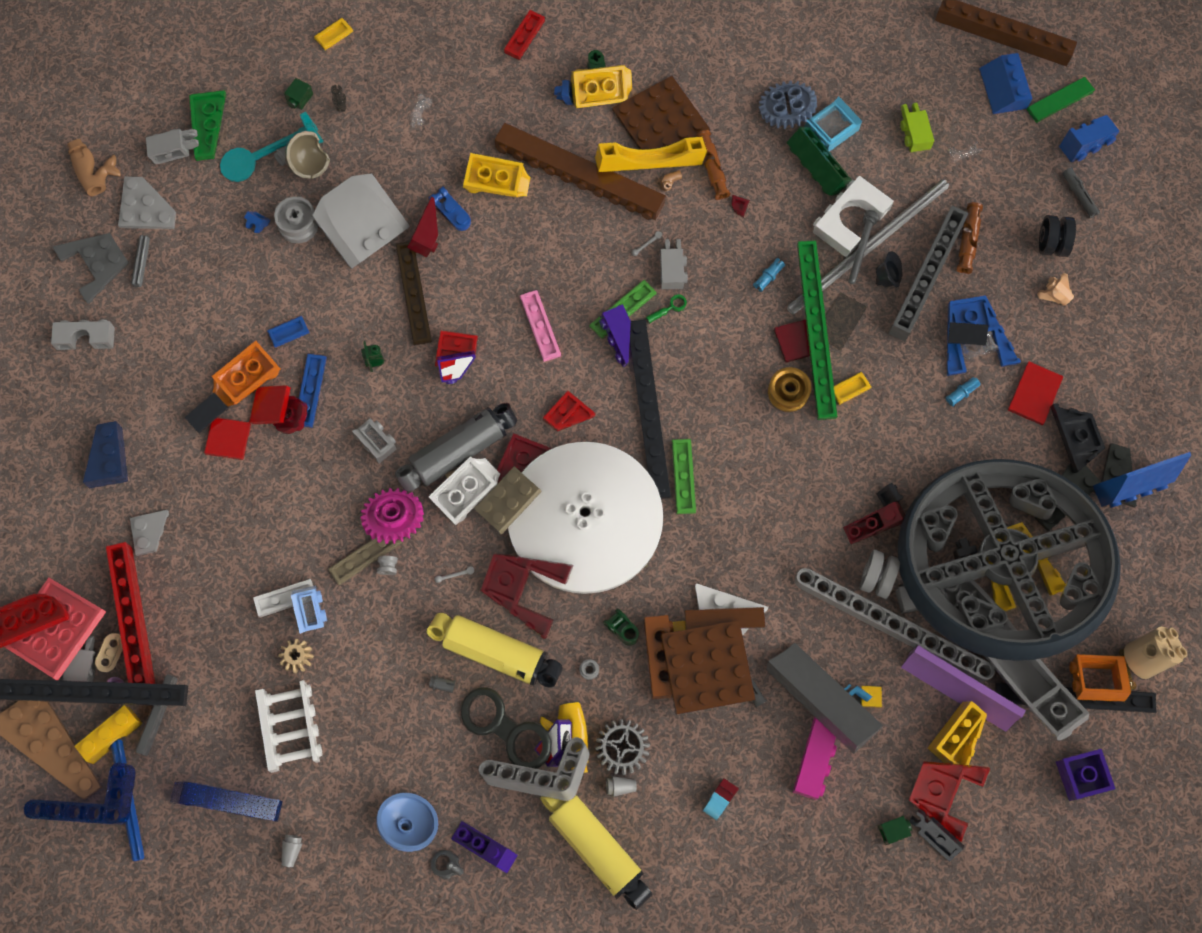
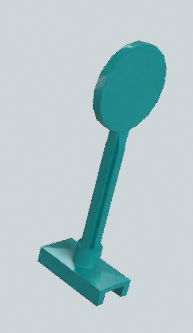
[220,112,324,182]

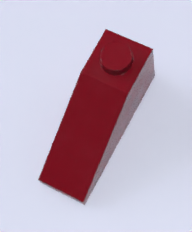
[407,197,438,257]

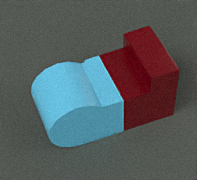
[703,778,739,820]

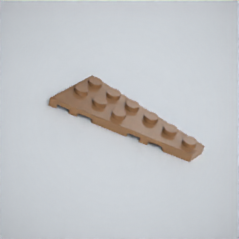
[0,701,103,800]

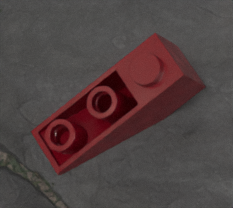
[843,502,905,545]

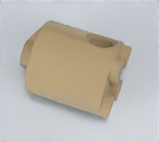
[1124,626,1187,679]

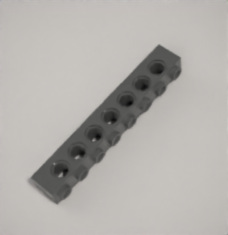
[889,206,968,342]

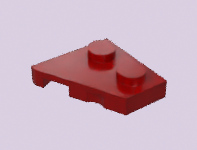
[543,391,596,432]

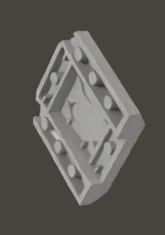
[312,173,410,269]

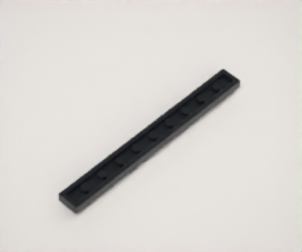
[630,319,671,499]
[0,679,189,706]

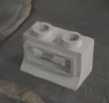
[352,418,397,464]

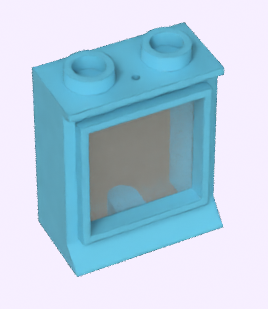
[804,96,862,151]

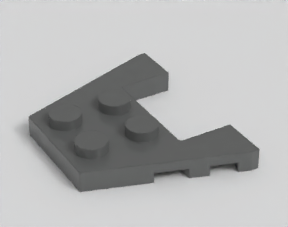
[53,233,129,304]

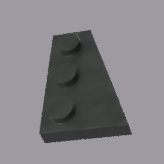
[1101,443,1137,508]

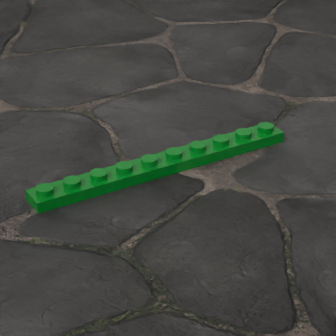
[797,241,838,420]

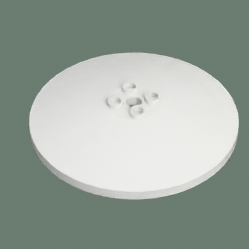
[508,442,663,594]

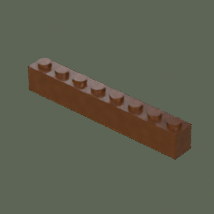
[935,0,1077,67]

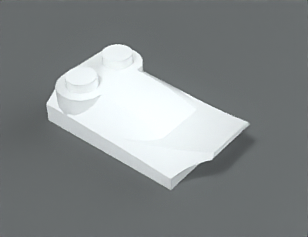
[429,456,500,525]

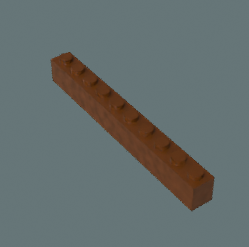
[495,123,666,221]

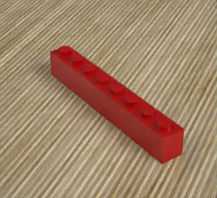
[106,542,156,684]

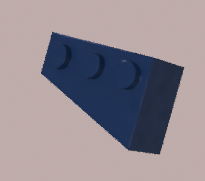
[83,421,128,489]

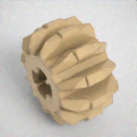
[278,639,314,673]

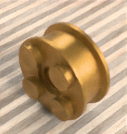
[768,367,811,412]

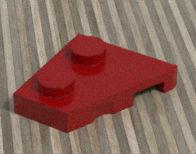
[435,330,478,367]

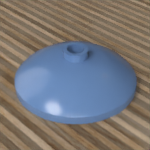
[376,793,438,852]

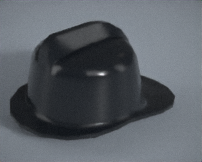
[875,251,903,288]

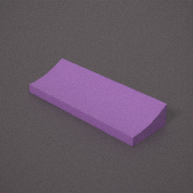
[901,645,1026,732]

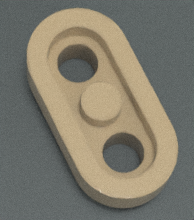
[94,633,123,672]

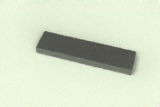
[136,674,178,756]

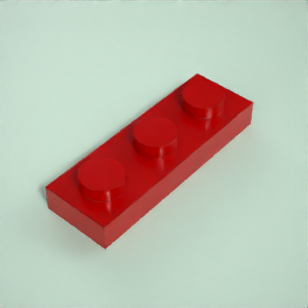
[504,10,545,60]

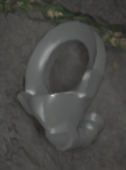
[431,850,464,880]

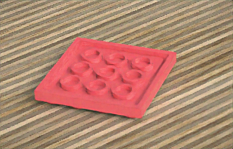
[4,578,106,681]

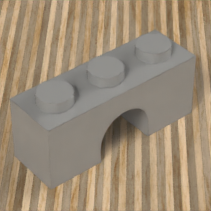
[51,319,115,350]

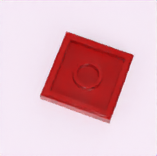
[249,385,291,424]
[204,418,251,460]

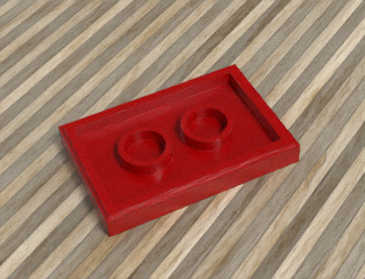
[1008,361,1064,426]

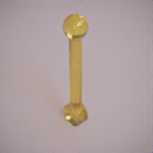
[1119,649,1137,690]

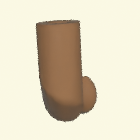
[660,170,682,192]

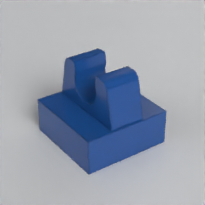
[554,80,573,105]
[244,211,270,233]

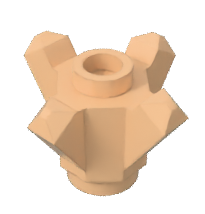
[1037,273,1074,306]

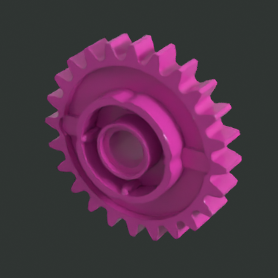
[360,488,424,544]

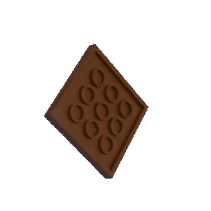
[612,76,710,150]
[661,620,755,715]

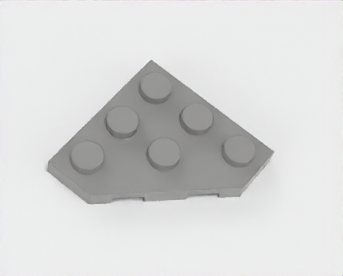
[118,176,176,229]

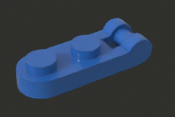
[428,187,471,231]

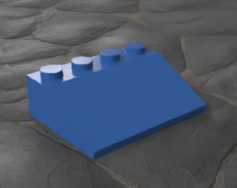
[1093,452,1191,508]

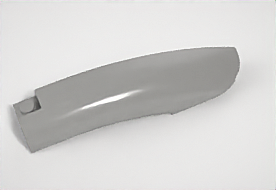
[940,559,1089,740]

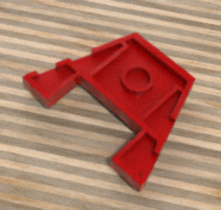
[909,761,990,842]

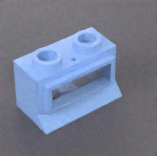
[291,586,327,634]

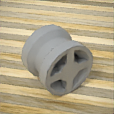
[377,556,398,575]

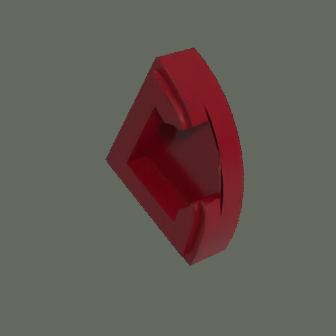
[731,195,750,218]

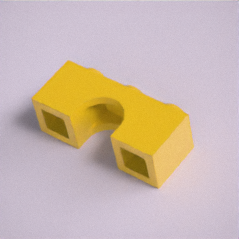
[74,705,143,764]

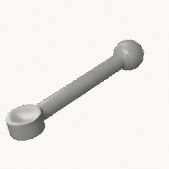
[631,231,662,256]
[434,567,474,583]

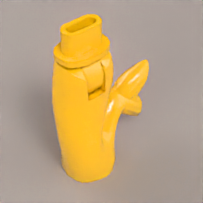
[540,702,589,773]

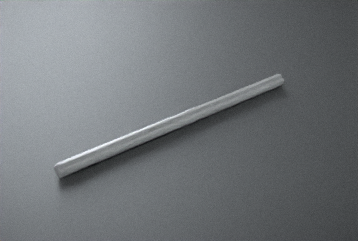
[787,180,949,314]

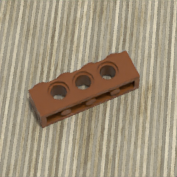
[644,615,673,699]

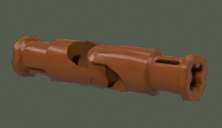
[695,130,731,200]
[957,202,983,274]

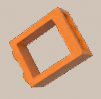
[1069,654,1131,702]

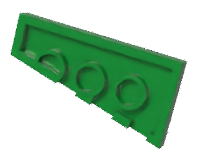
[189,90,226,161]

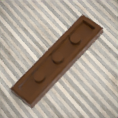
[684,607,765,630]

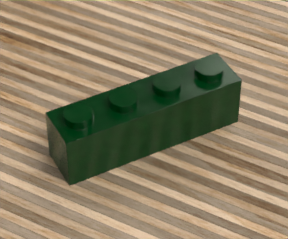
[786,127,852,196]

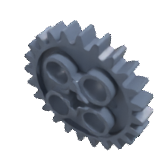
[759,80,817,129]

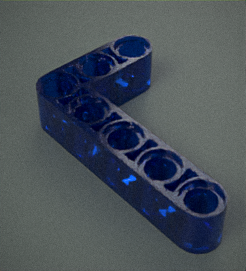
[24,762,136,825]
[170,781,283,822]

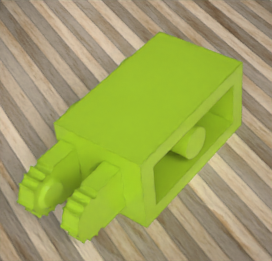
[900,102,934,152]

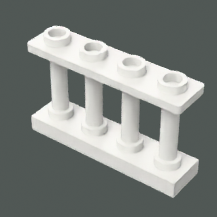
[255,680,322,773]

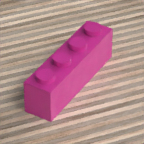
[793,716,837,800]

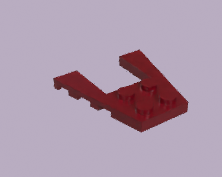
[480,553,574,639]

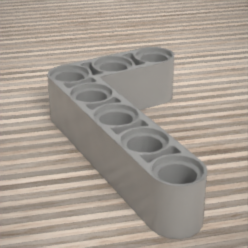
[479,737,590,801]

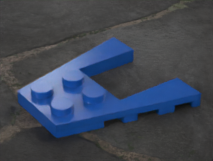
[947,295,1021,376]

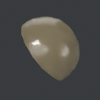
[285,131,330,179]

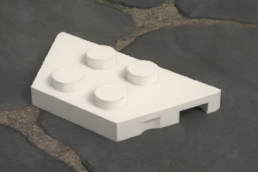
[695,584,768,636]

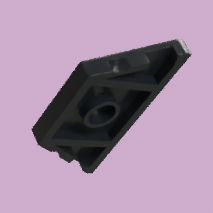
[1050,403,1105,473]

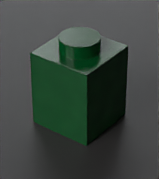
[284,78,313,110]
[878,816,912,845]

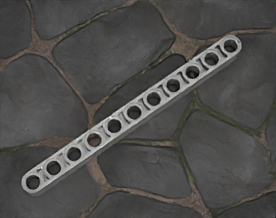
[794,568,995,682]

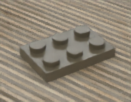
[474,466,542,534]

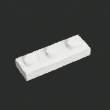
[253,579,313,617]

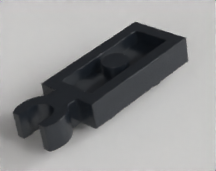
[909,809,964,862]

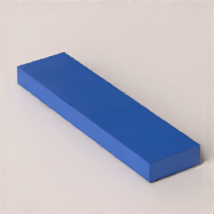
[299,354,327,428]

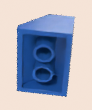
[979,53,1032,114]

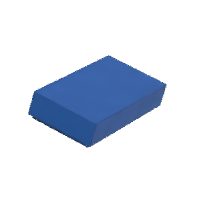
[267,316,310,348]

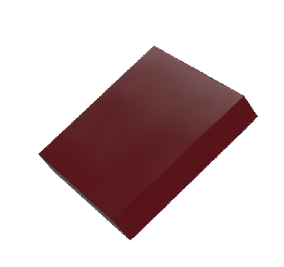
[774,319,810,363]

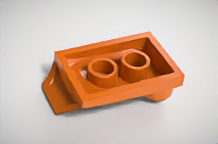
[211,341,281,407]

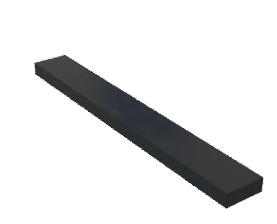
[995,683,1157,713]

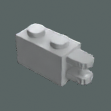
[146,129,199,164]
[660,239,688,289]
[60,636,97,682]

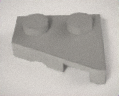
[130,510,169,556]

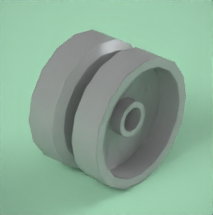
[274,196,318,244]
[859,549,900,599]

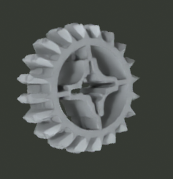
[595,719,650,775]

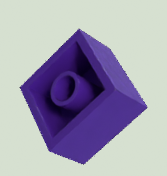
[1056,749,1116,801]

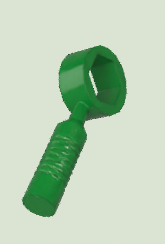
[646,294,687,324]

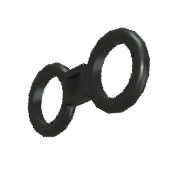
[461,687,551,769]

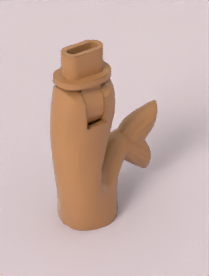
[67,139,121,197]

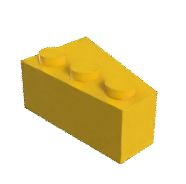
[927,701,987,765]

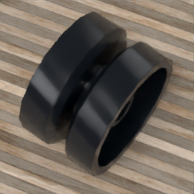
[1039,215,1076,257]

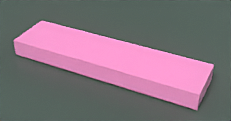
[520,290,561,362]

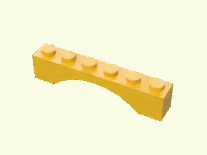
[595,137,707,172]

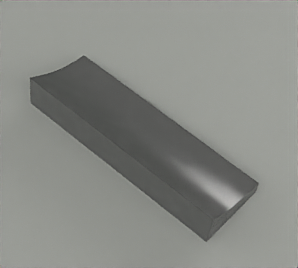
[766,643,883,754]

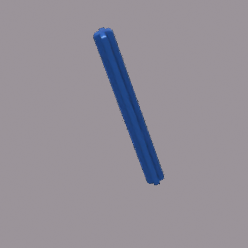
[111,739,144,861]

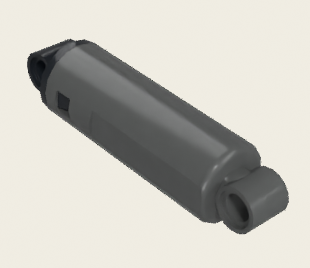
[395,403,518,492]

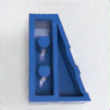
[1059,115,1119,163]

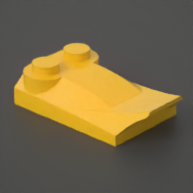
[571,65,632,108]
[463,153,531,197]

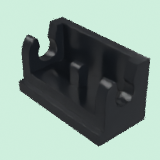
[948,322,988,346]
[185,393,229,434]

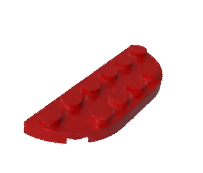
[0,594,69,648]

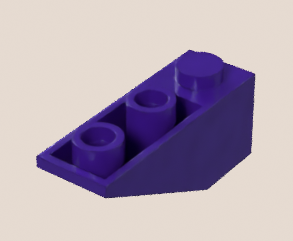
[599,304,631,367]
[451,821,518,873]

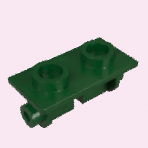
[361,341,384,372]

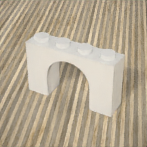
[813,176,894,258]

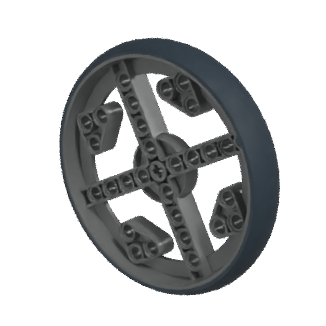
[898,459,1121,661]

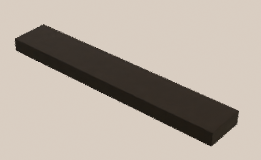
[396,241,432,346]

